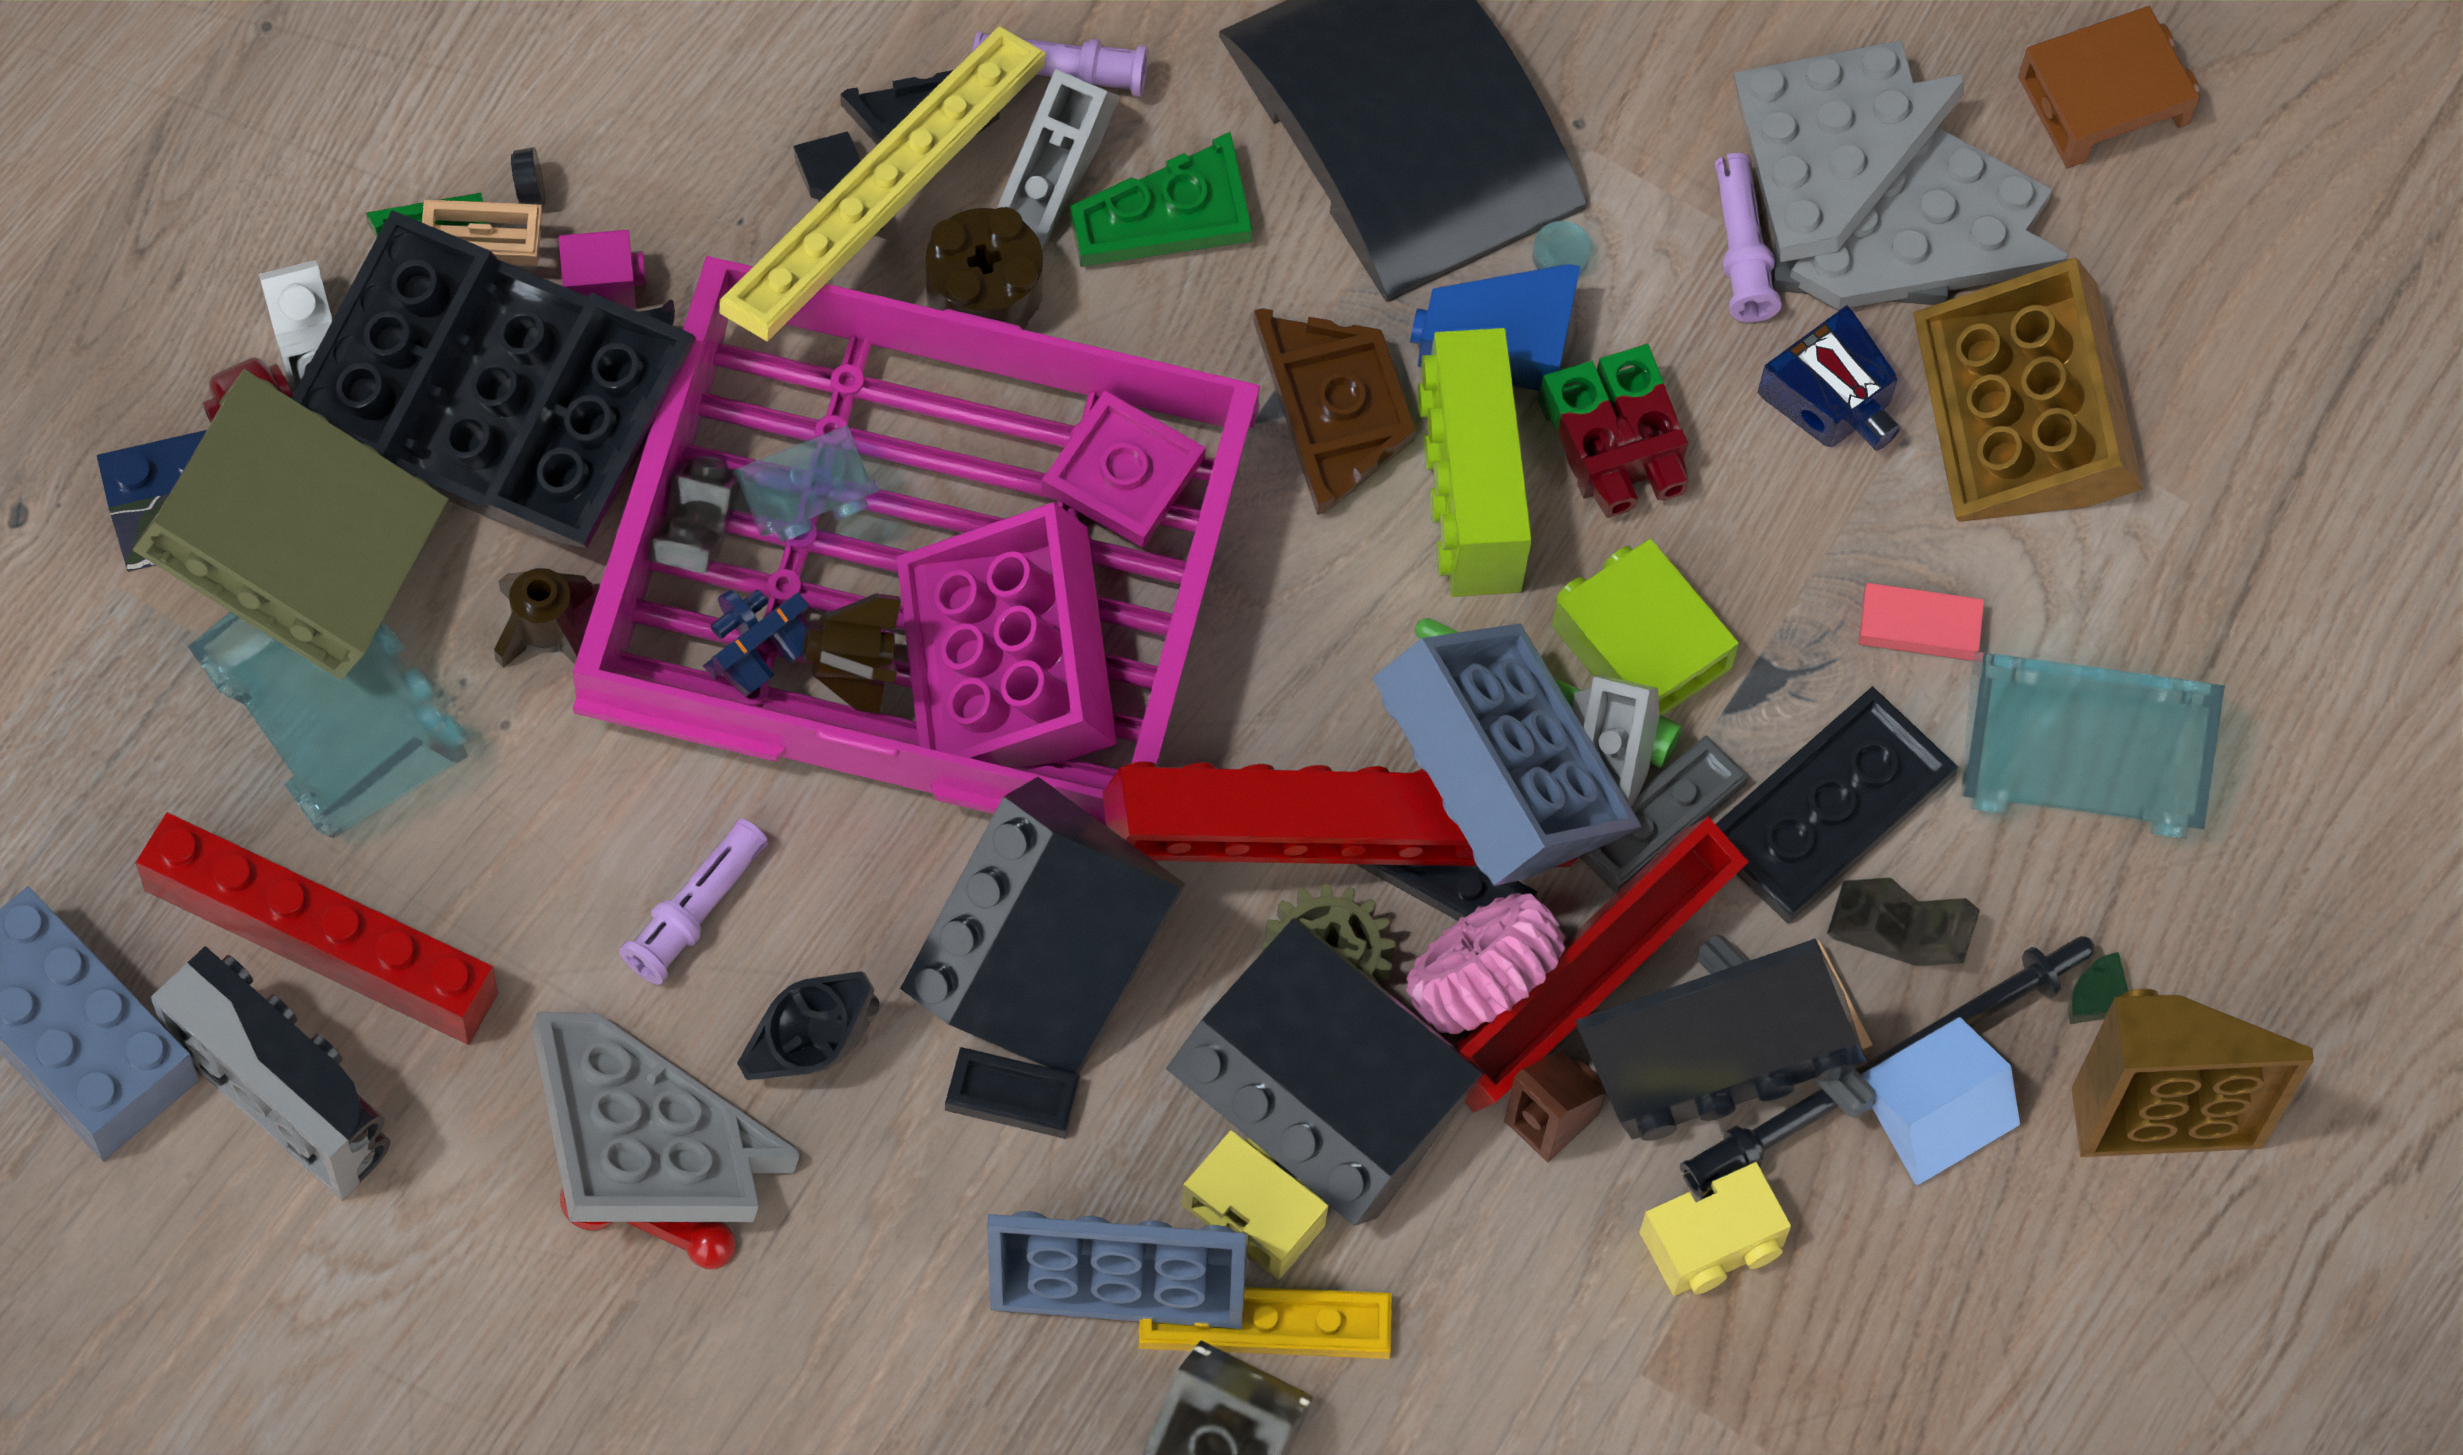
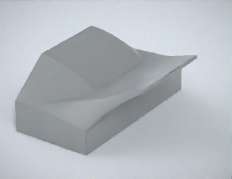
[1572,675,1660,807]

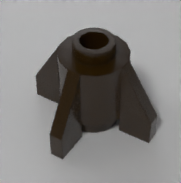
[494,568,593,668]
[802,593,901,713]

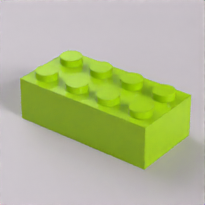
[1417,328,1532,597]

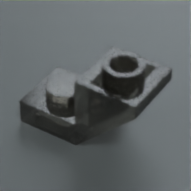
[647,456,744,574]
[1827,877,1980,966]

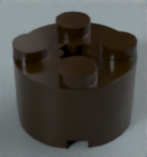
[926,207,1043,330]

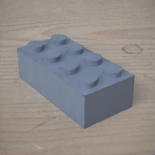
[0,886,199,1161]

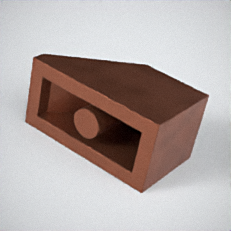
[1504,1051,1605,1163]

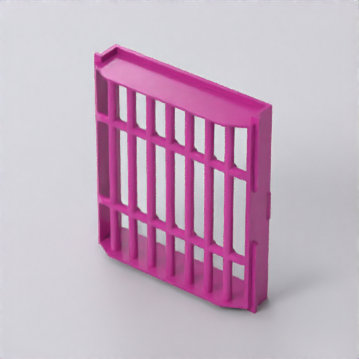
[573,256,1260,825]

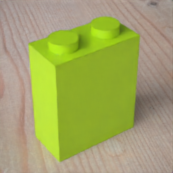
[1551,538,1739,716]

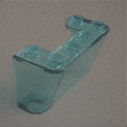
[188,612,469,838]

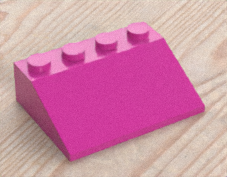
[896,502,1117,768]

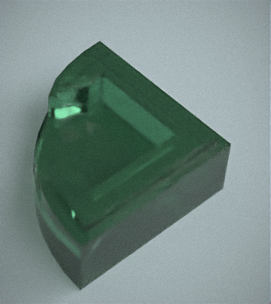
[2068,952,2128,1024]

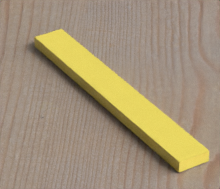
[719,26,1046,342]

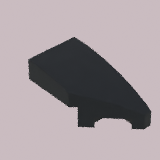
[793,131,883,230]

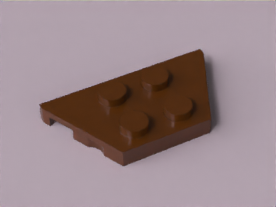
[1253,308,1416,515]

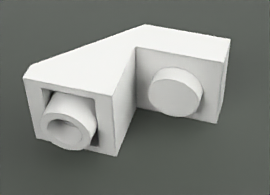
[259,260,332,395]

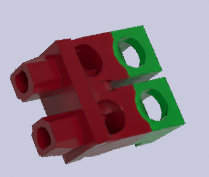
[1537,343,1689,518]

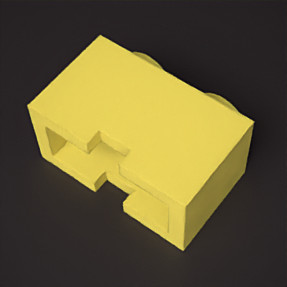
[1182,1130,1329,1281]
[1639,1162,1791,1297]

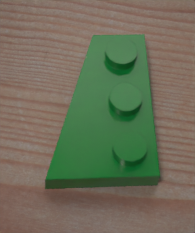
[1070,131,1252,267]

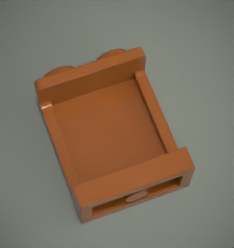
[2018,5,2200,169]

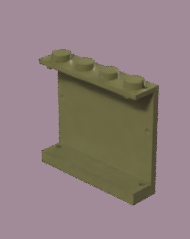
[133,369,449,681]

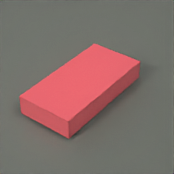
[1858,583,1984,661]

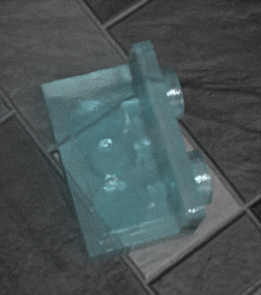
[734,425,879,542]

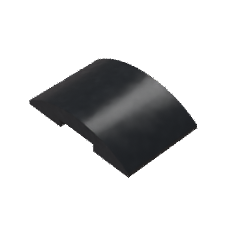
[1219,0,1587,302]
[291,210,696,548]

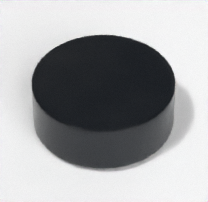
[511,147,545,205]

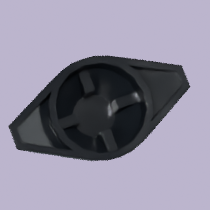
[737,971,879,1080]

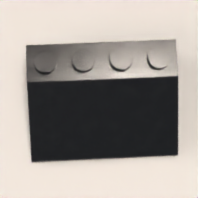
[900,777,1186,1074]
[1166,918,1486,1226]
[1576,939,1866,1141]

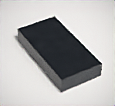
[945,1047,1080,1139]

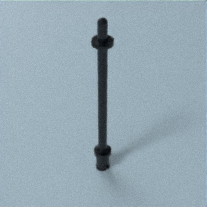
[1680,936,2095,1198]

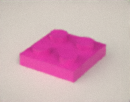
[1041,390,1206,548]

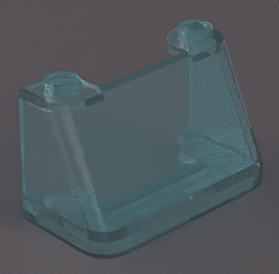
[1961,651,2225,839]

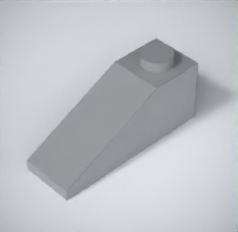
[997,69,1120,252]

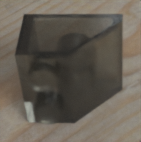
[1142,1340,1314,1455]

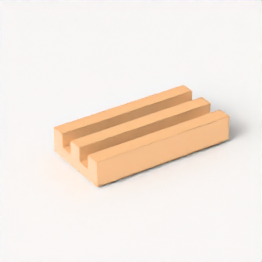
[422,200,543,266]

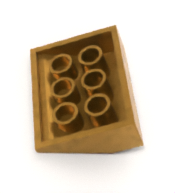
[1913,257,2143,522]
[2071,989,2314,1157]

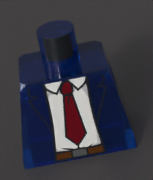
[1757,305,1901,451]

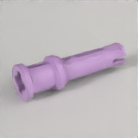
[973,31,1149,97]
[1714,153,1781,323]
[619,819,769,985]

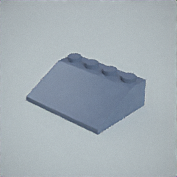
[1372,623,1642,886]
[987,1211,1248,1329]

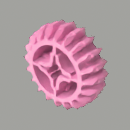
[1405,893,1565,1034]

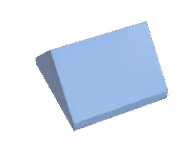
[1860,1017,2020,1185]

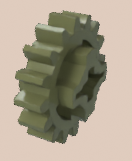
[1261,883,1395,986]

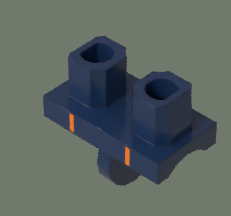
[703,590,810,697]

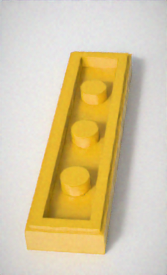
[1138,1287,1392,1359]

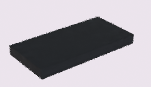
[1716,686,1958,924]

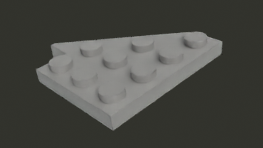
[1734,40,1964,262]
[1790,127,2068,310]
[532,1012,799,1222]

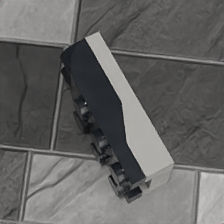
[151,946,391,1201]

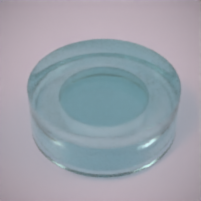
[1532,221,1592,276]

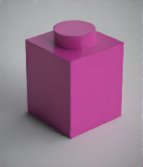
[558,230,646,309]

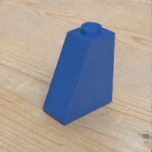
[1410,264,1581,391]

